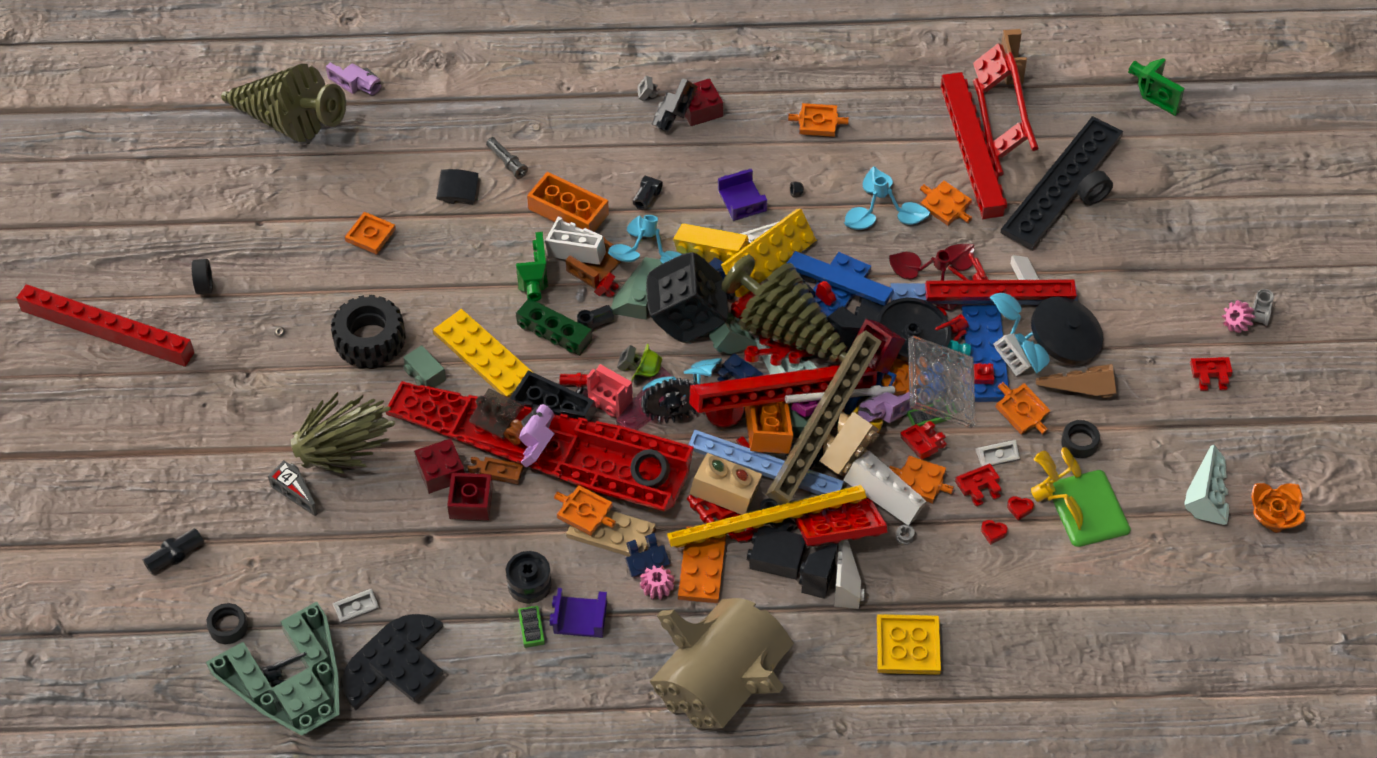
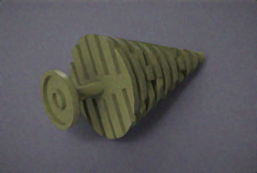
[221,64,346,142]
[721,254,847,362]

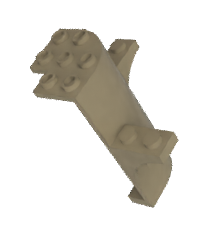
[650,598,794,729]

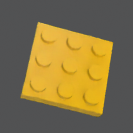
[876,614,941,675]

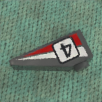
[268,460,318,516]

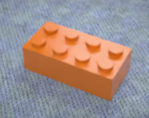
[527,172,609,232]
[745,401,793,454]

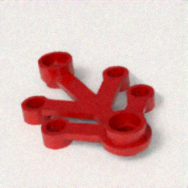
[744,335,813,366]

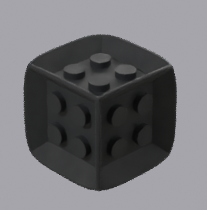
[646,252,728,342]

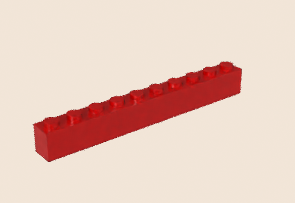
[940,72,1007,219]
[16,284,195,367]
[689,365,877,413]

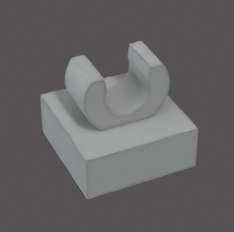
[638,75,658,101]

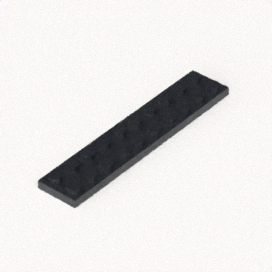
[1000,116,1123,249]

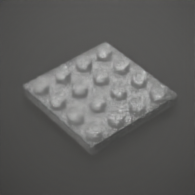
[908,335,976,428]

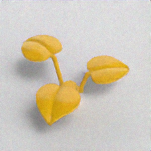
[1031,447,1083,530]

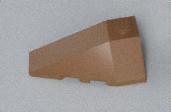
[1036,364,1116,398]

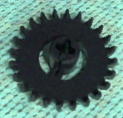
[641,378,698,423]

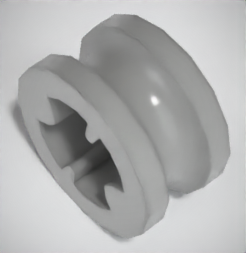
[896,525,915,545]

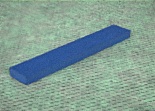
[786,251,894,306]

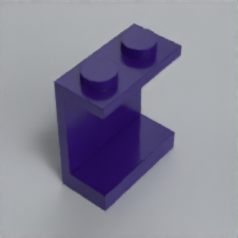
[718,169,767,221]
[550,588,608,638]

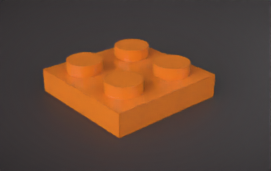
[345,212,396,254]

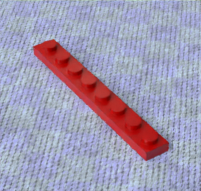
[925,279,1077,301]

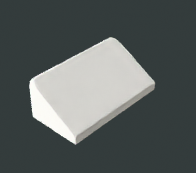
[1010,255,1039,280]
[975,440,1020,466]
[332,589,379,622]

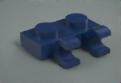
[717,353,763,381]
[625,533,670,577]

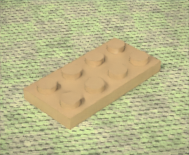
[566,510,656,556]

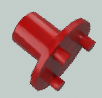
[705,407,743,427]

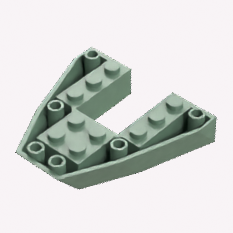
[206,602,339,736]

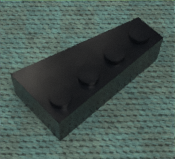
[508,370,597,422]

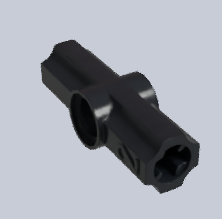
[142,528,204,574]

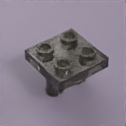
[469,388,523,439]

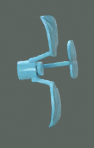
[844,166,930,230]
[608,215,682,263]
[990,293,1050,374]
[643,358,722,397]

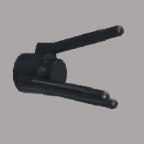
[262,652,307,686]

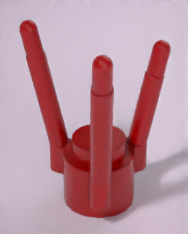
[948,253,989,280]
[935,314,969,359]

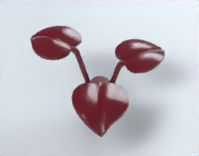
[889,244,974,310]

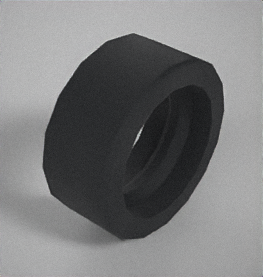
[1077,171,1113,205]
[191,259,213,295]
[1061,420,1100,458]
[630,449,670,488]
[206,603,248,644]

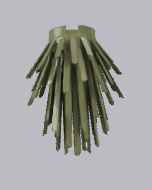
[290,392,395,474]

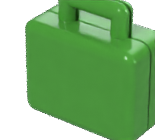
[1052,470,1131,547]

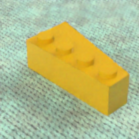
[673,223,750,263]

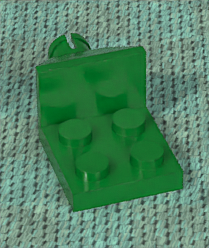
[1128,58,1185,116]
[516,232,548,301]

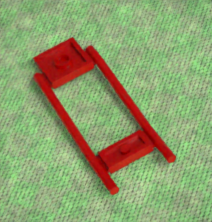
[973,43,1039,177]

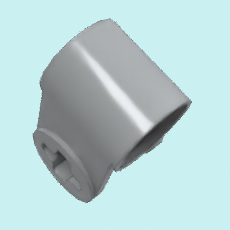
[1251,289,1274,326]

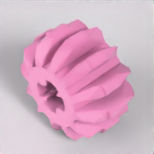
[1222,300,1256,333]
[640,565,674,600]

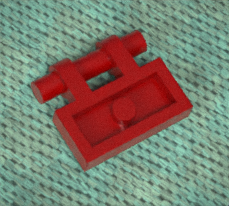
[687,495,737,523]

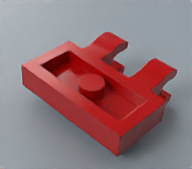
[1190,357,1232,391]
[900,421,947,460]
[955,463,1002,507]

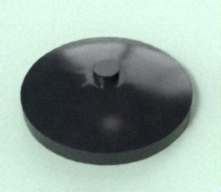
[876,297,951,363]
[1031,297,1103,365]

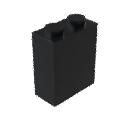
[746,526,806,580]

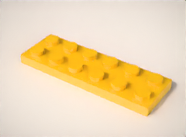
[721,209,817,297]
[433,309,534,401]

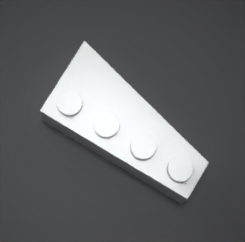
[844,450,926,526]

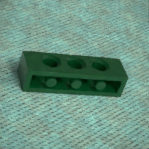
[516,298,592,356]

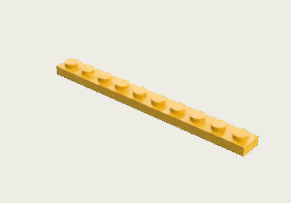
[667,485,866,548]

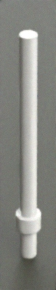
[785,385,895,403]

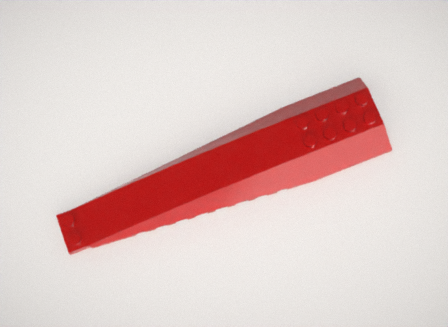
[385,381,694,512]

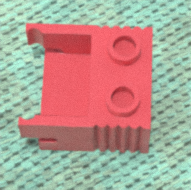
[587,364,633,420]

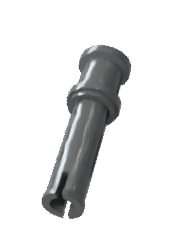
[486,137,528,179]

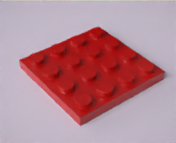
[794,497,887,546]

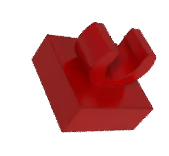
[594,272,619,298]
[973,363,994,384]

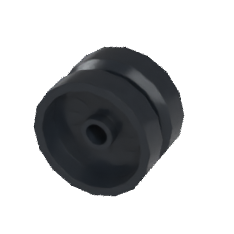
[505,551,552,604]

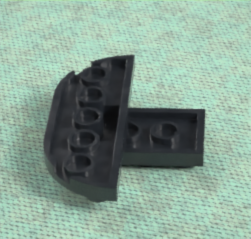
[343,614,443,711]

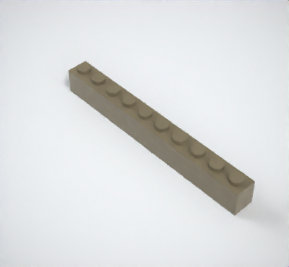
[766,331,882,505]

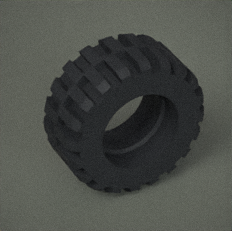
[331,295,406,368]

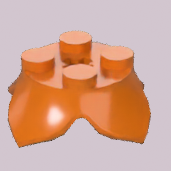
[1251,483,1306,533]

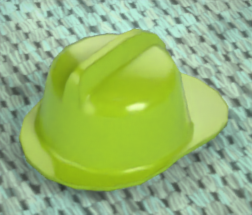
[631,344,662,382]

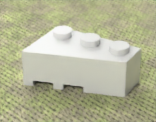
[545,216,606,265]

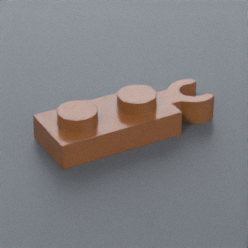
[468,457,524,484]

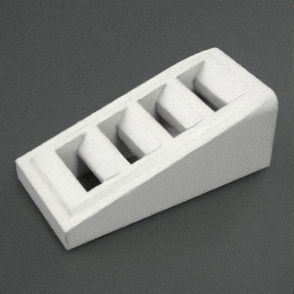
[993,333,1031,376]

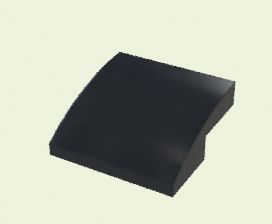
[436,169,479,205]

